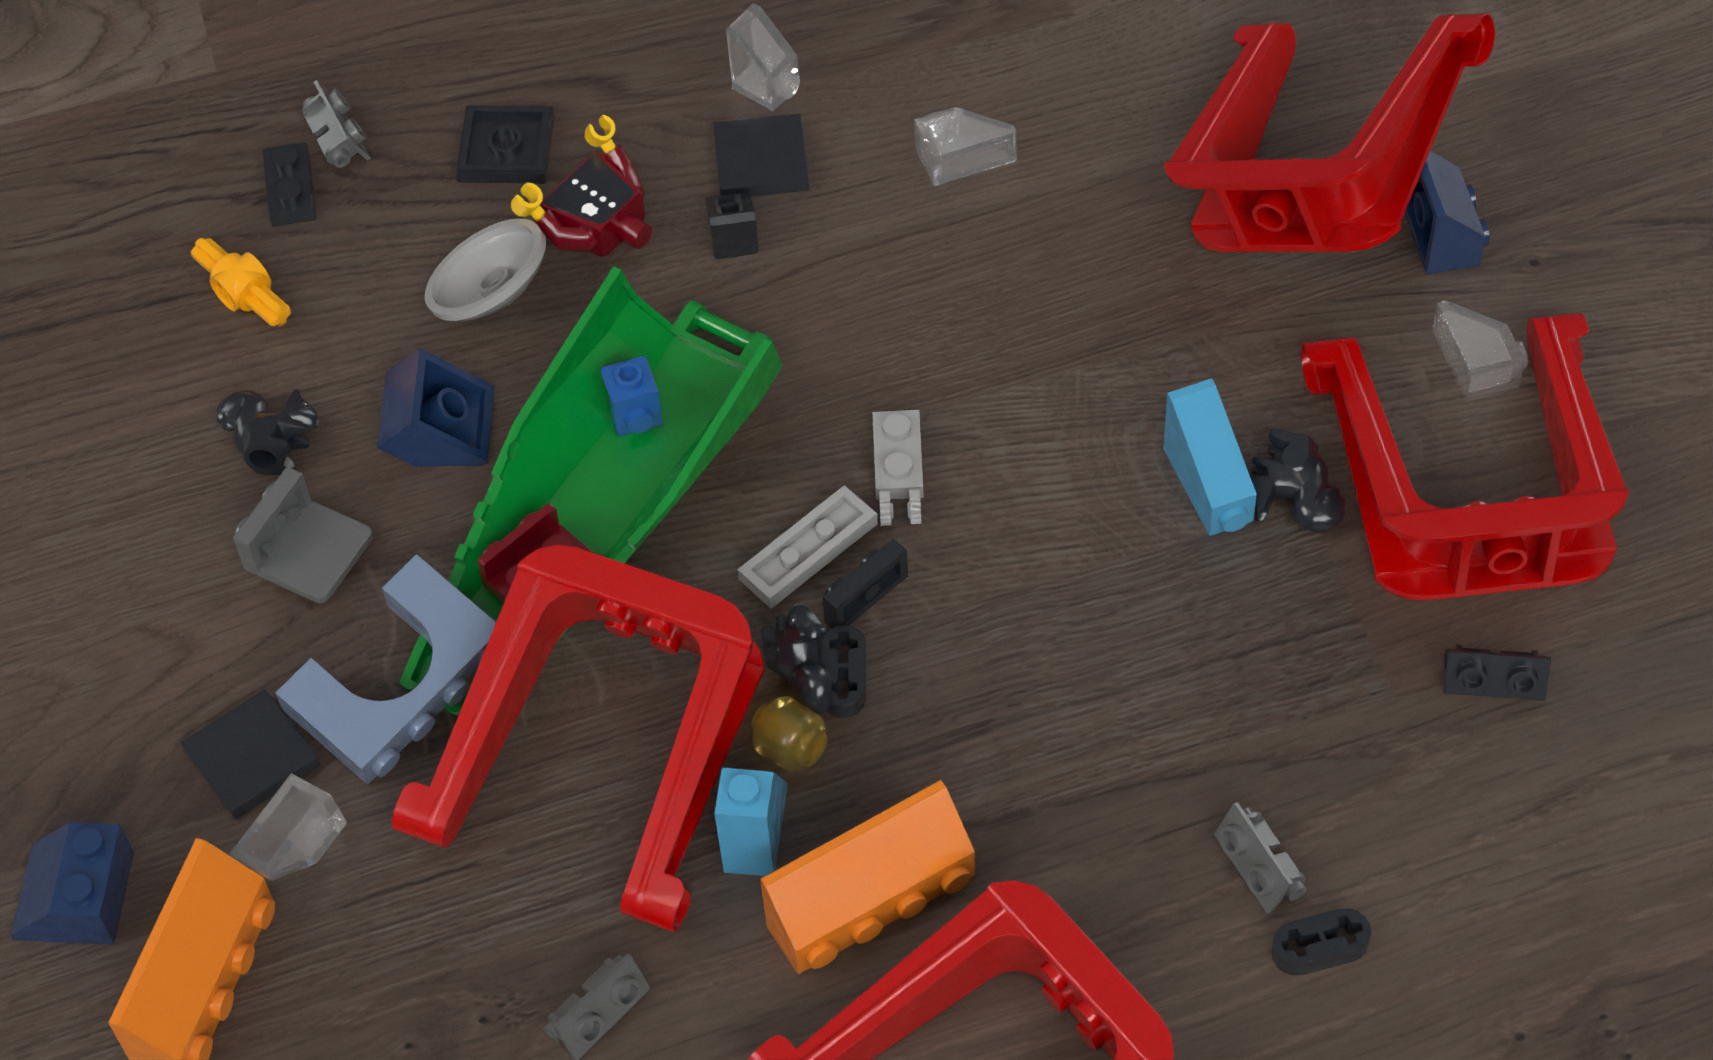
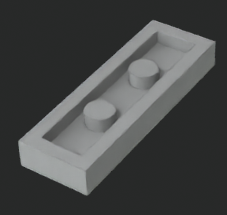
[737,485,878,609]

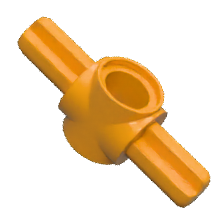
[191,238,291,327]

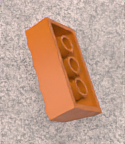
[760,780,975,975]
[108,838,275,1060]

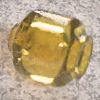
[751,696,828,771]

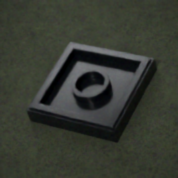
[456,106,555,184]
[713,113,809,196]
[180,689,320,820]

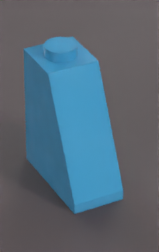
[1163,378,1257,536]
[714,768,788,876]

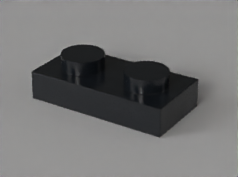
[263,142,316,227]
[823,539,908,629]

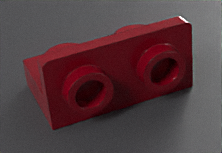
[478,503,592,604]

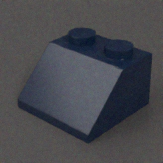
[1405,151,1489,274]
[377,348,494,467]
[11,822,134,944]

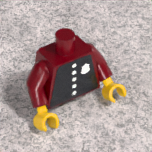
[511,115,652,257]

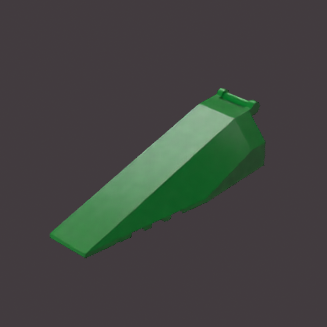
[398,266,783,717]

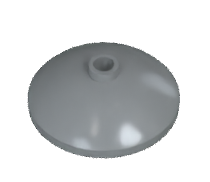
[425,218,546,322]

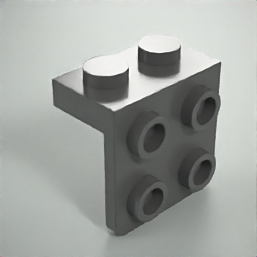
[233,467,373,603]

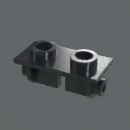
[1443,644,1551,701]

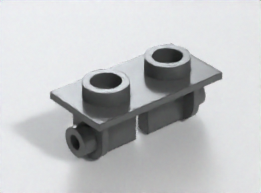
[302,80,371,168]
[1214,802,1307,915]
[543,953,650,1060]

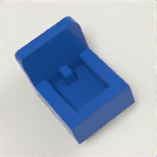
[601,356,663,437]

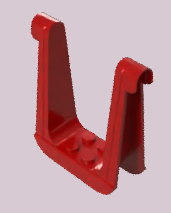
[1164,13,1495,252]
[1301,312,1629,601]
[392,545,765,933]
[747,880,1174,1060]

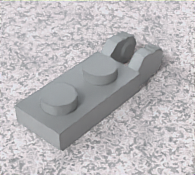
[872,410,924,526]

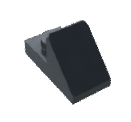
[705,191,759,259]

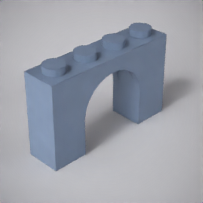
[275,554,496,785]

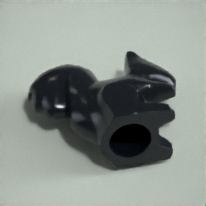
[217,389,319,475]
[1250,429,1346,532]
[761,604,833,716]

